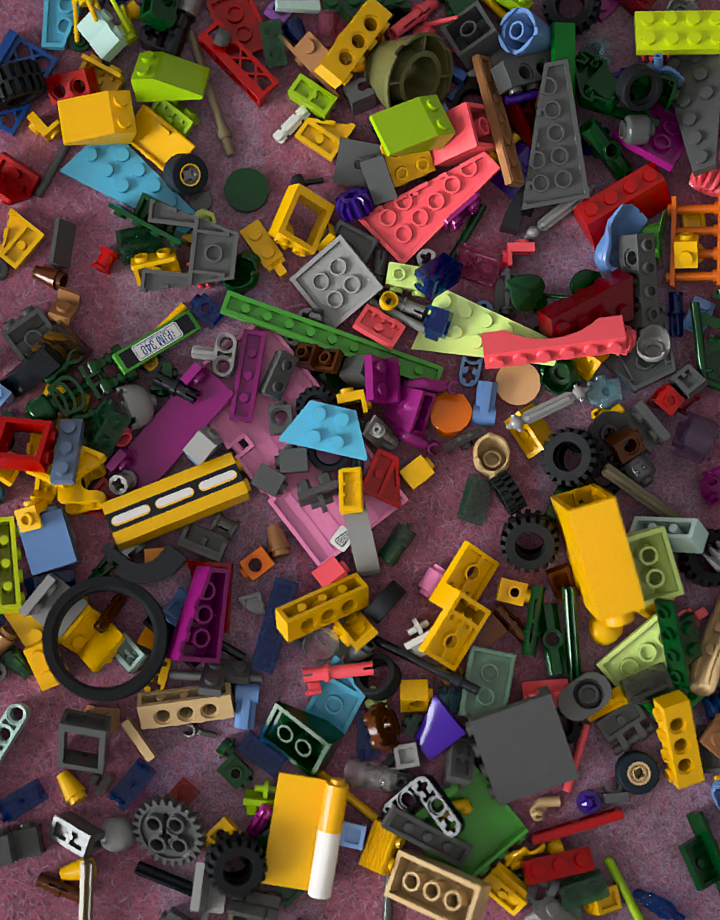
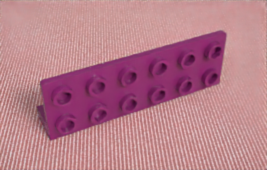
[105,361,234,489]

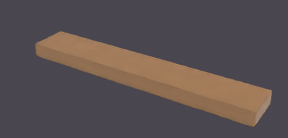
[471,54,525,188]

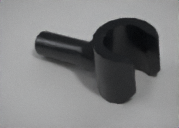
[291,174,324,187]

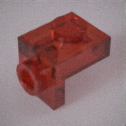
[167,777,200,807]

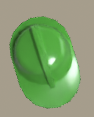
[639,209,667,264]

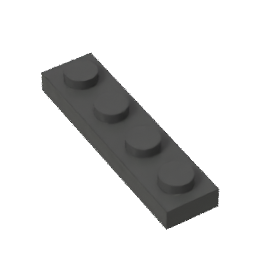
[380,804,473,868]

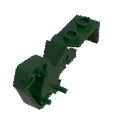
[575,49,680,130]
[690,289,720,392]

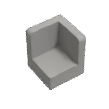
[393,742,424,770]

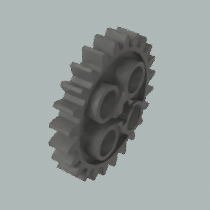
[132,794,207,867]

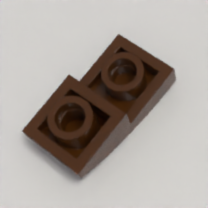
[294,343,344,374]

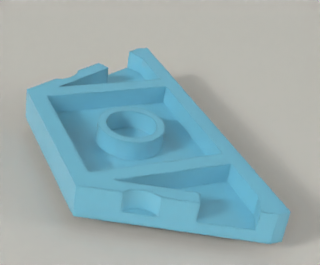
[279,400,367,461]
[305,654,366,734]

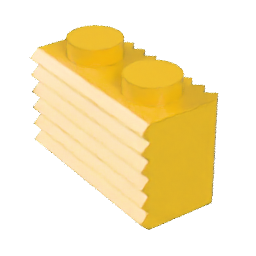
[358,819,405,875]

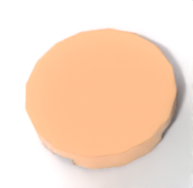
[495,364,541,406]

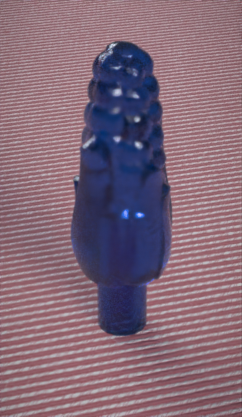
[633,888,686,920]

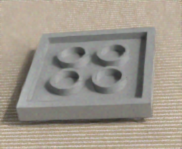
[290,234,385,329]

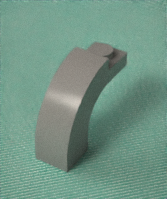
[344,500,381,577]

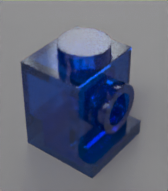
[189,293,224,330]
[423,304,454,342]

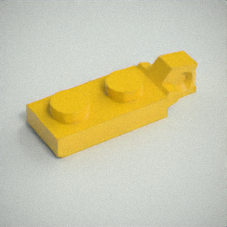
[239,219,288,279]

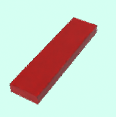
[530,807,624,846]

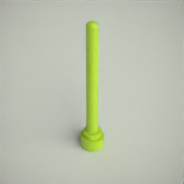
[604,856,645,920]

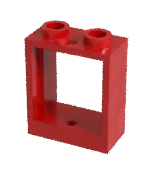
[0,416,59,473]

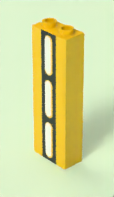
[101,452,251,551]

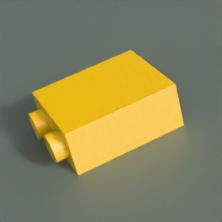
[550,483,646,627]

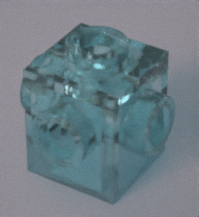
[585,374,622,408]

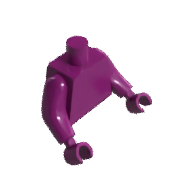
[385,378,460,456]

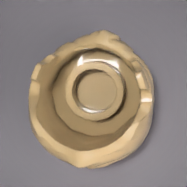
[472,432,511,479]

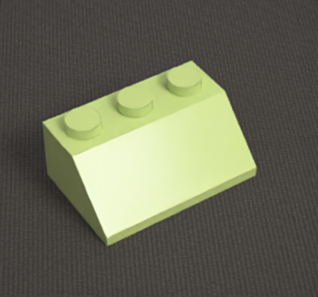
[625,526,685,606]

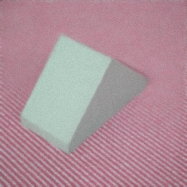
[115,632,150,675]

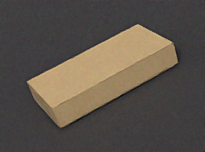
[121,718,158,762]

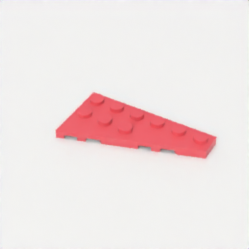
[358,151,501,264]

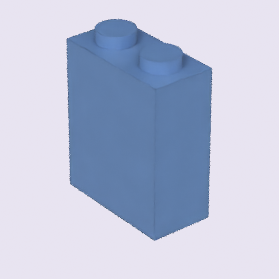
[16,506,81,576]

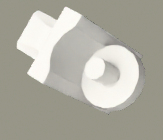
[403,618,431,657]

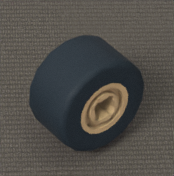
[615,750,660,795]

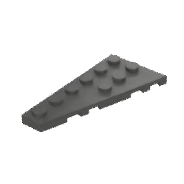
[663,54,720,177]

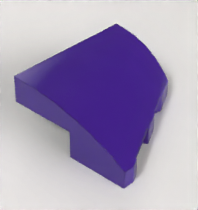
[414,694,466,760]

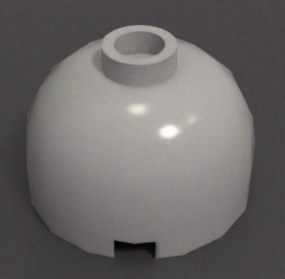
[116,384,157,431]

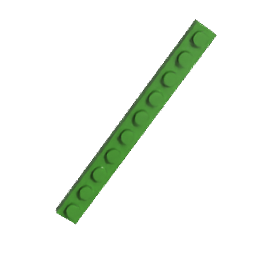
[220,290,444,380]

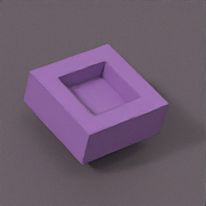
[264,0,294,28]

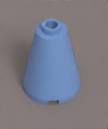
[498,8,551,55]

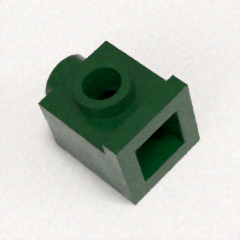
[216,752,254,790]

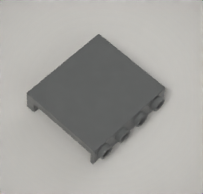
[465,685,579,806]

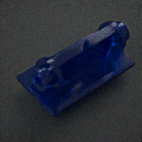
[356,711,380,759]

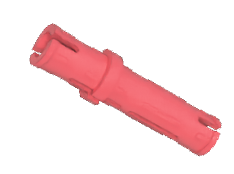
[386,0,439,40]
[302,660,374,683]

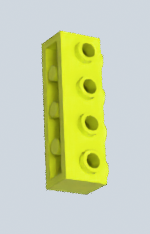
[0,516,25,614]

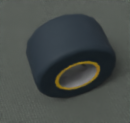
[163,153,208,195]

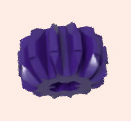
[335,187,374,222]

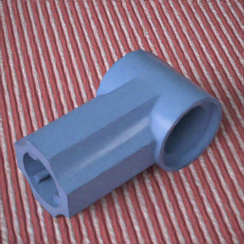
[471,380,498,427]
[234,683,261,730]

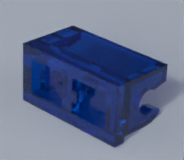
[414,252,463,301]
[109,757,157,811]
[0,778,49,823]

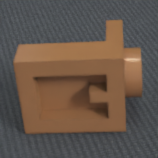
[48,286,81,326]

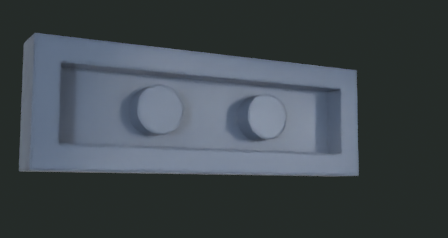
[50,419,86,485]

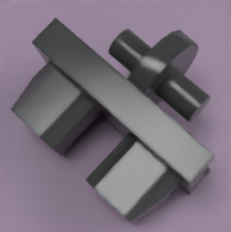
[297,472,339,513]

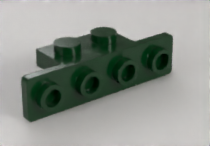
[108,192,191,249]
[654,598,703,688]
[678,811,720,893]

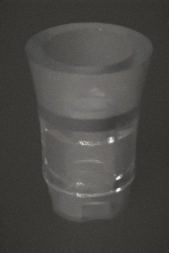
[344,755,398,792]

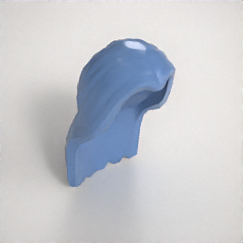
[594,203,648,275]

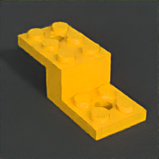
[419,540,500,672]

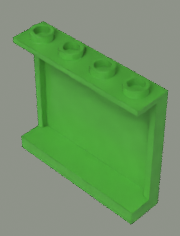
[412,764,529,877]

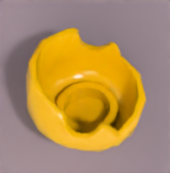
[588,615,623,647]

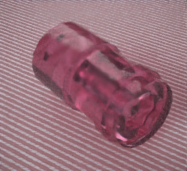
[316,10,339,50]

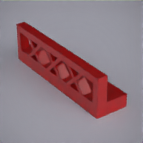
[198,19,279,108]

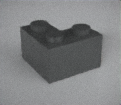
[0,821,46,866]

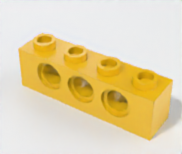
[314,0,392,89]
[275,572,369,643]
[653,690,705,790]

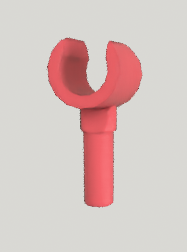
[305,681,322,697]

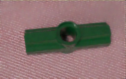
[579,118,632,181]
[536,603,567,676]

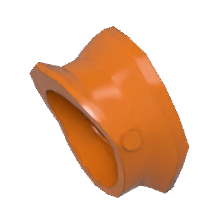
[429,391,473,438]

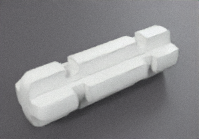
[273,106,310,144]

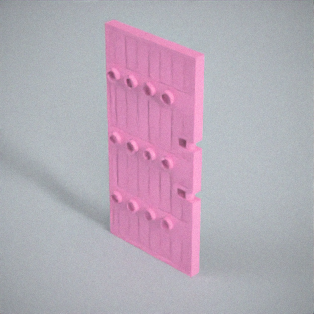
[180,325,409,567]

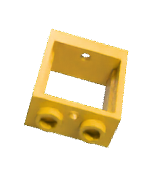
[268,183,335,257]

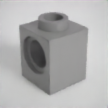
[183,425,224,465]

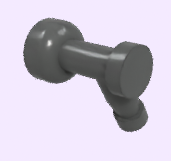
[523,876,560,903]

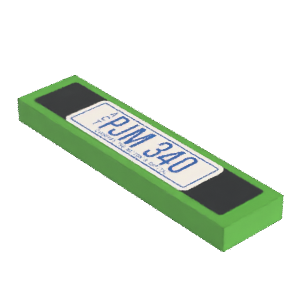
[112,309,201,376]

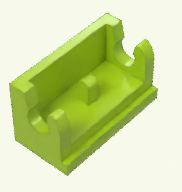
[288,73,338,121]

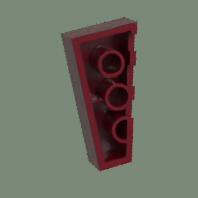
[538,268,634,339]

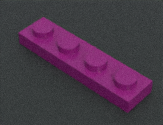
[229,329,267,423]

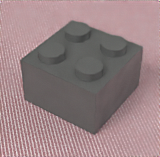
[440,0,502,71]

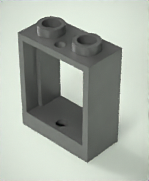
[57,708,112,774]

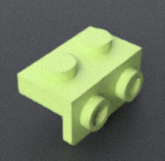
[385,262,434,298]

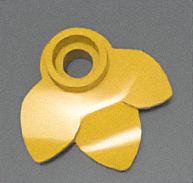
[504,843,546,871]

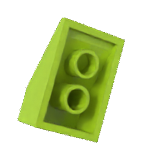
[131,51,211,102]
[369,94,456,157]

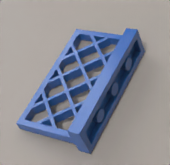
[0,29,58,136]

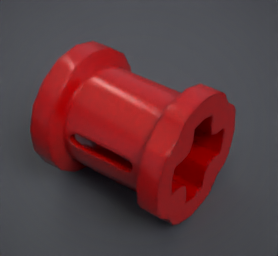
[91,246,120,276]

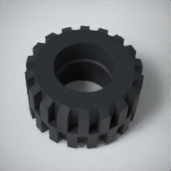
[542,0,602,35]
[0,60,48,109]
[540,427,605,487]
[500,509,559,573]
[678,529,720,587]
[205,830,268,899]

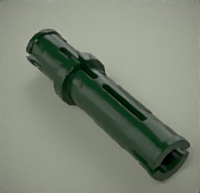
[521,585,546,657]

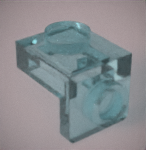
[586,36,612,68]

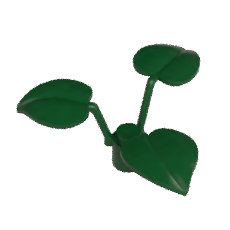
[506,269,601,334]

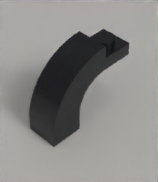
[102,543,189,584]

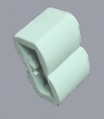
[77,7,128,62]

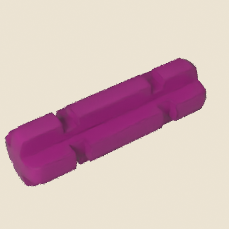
[246,803,273,838]

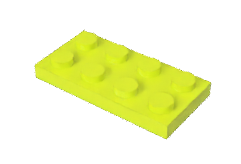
[634,10,720,55]

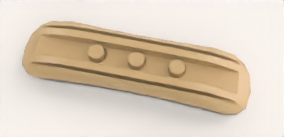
[688,593,720,696]

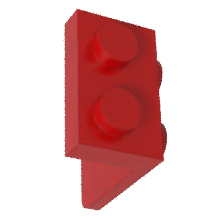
[0,152,42,205]

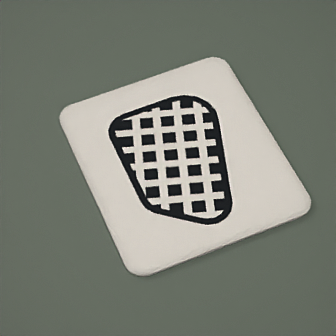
[330,525,350,552]

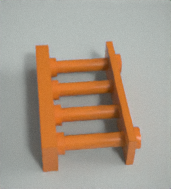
[666,194,720,290]

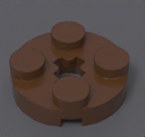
[363,702,400,751]

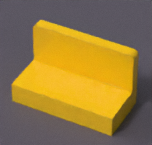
[504,403,553,459]

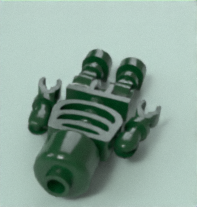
[24,343,139,422]

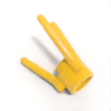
[71,0,102,43]

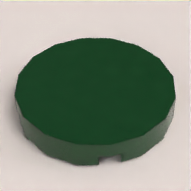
[224,168,269,213]

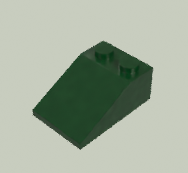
[258,701,345,777]

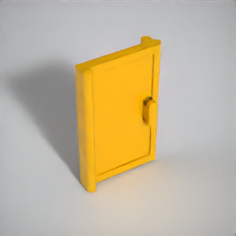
[131,103,196,171]

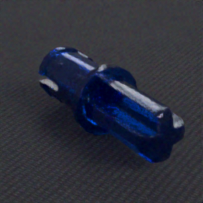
[667,291,685,338]

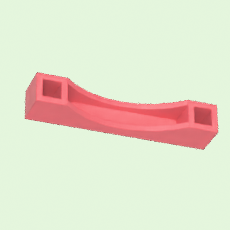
[481,315,626,369]

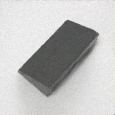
[49,218,76,269]

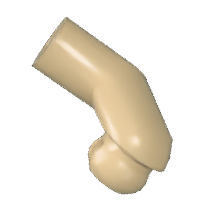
[529,795,561,821]

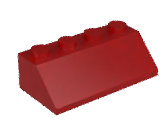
[572,162,672,249]

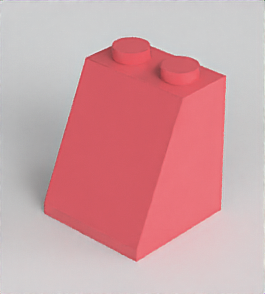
[430,102,496,167]

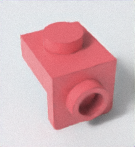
[501,239,535,269]

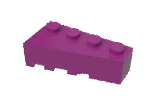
[165,566,231,663]

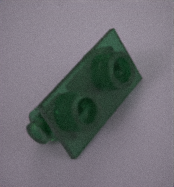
[258,18,288,69]

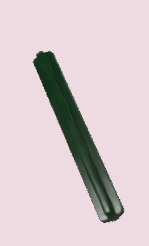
[562,586,581,684]

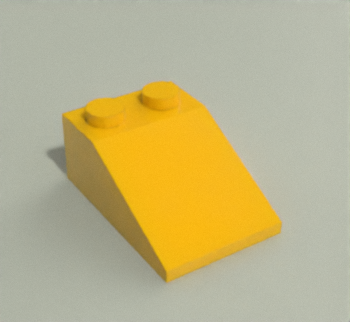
[57,90,137,145]

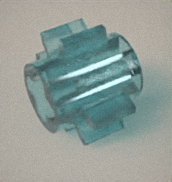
[433,685,461,714]

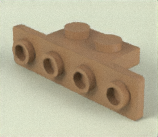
[276,31,345,100]

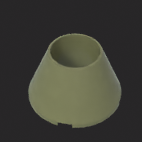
[364,32,453,109]

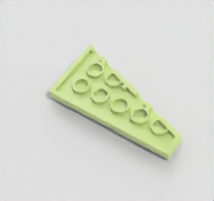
[411,287,558,366]

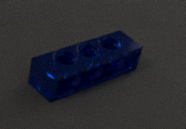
[250,577,299,674]

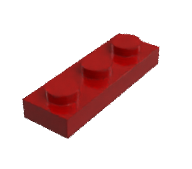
[520,846,595,886]

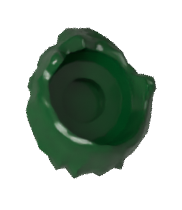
[222,251,261,295]
[539,359,581,395]

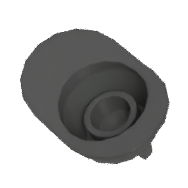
[558,672,612,721]

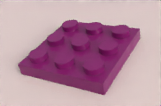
[611,101,686,172]

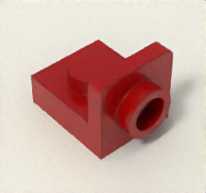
[646,384,685,416]

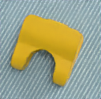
[57,463,107,515]

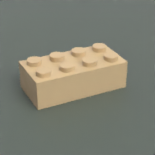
[384,848,492,920]

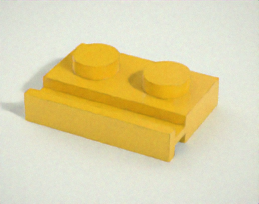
[481,862,528,916]

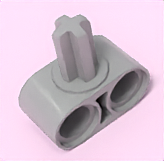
[191,333,238,379]

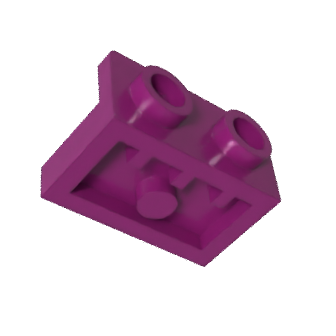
[364,354,401,406]

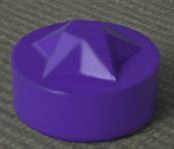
[576,790,601,815]

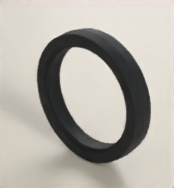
[42,576,169,702]

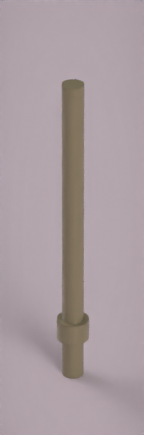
[187,30,235,157]

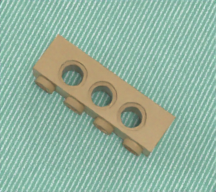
[137,682,235,730]

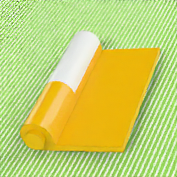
[261,772,349,899]

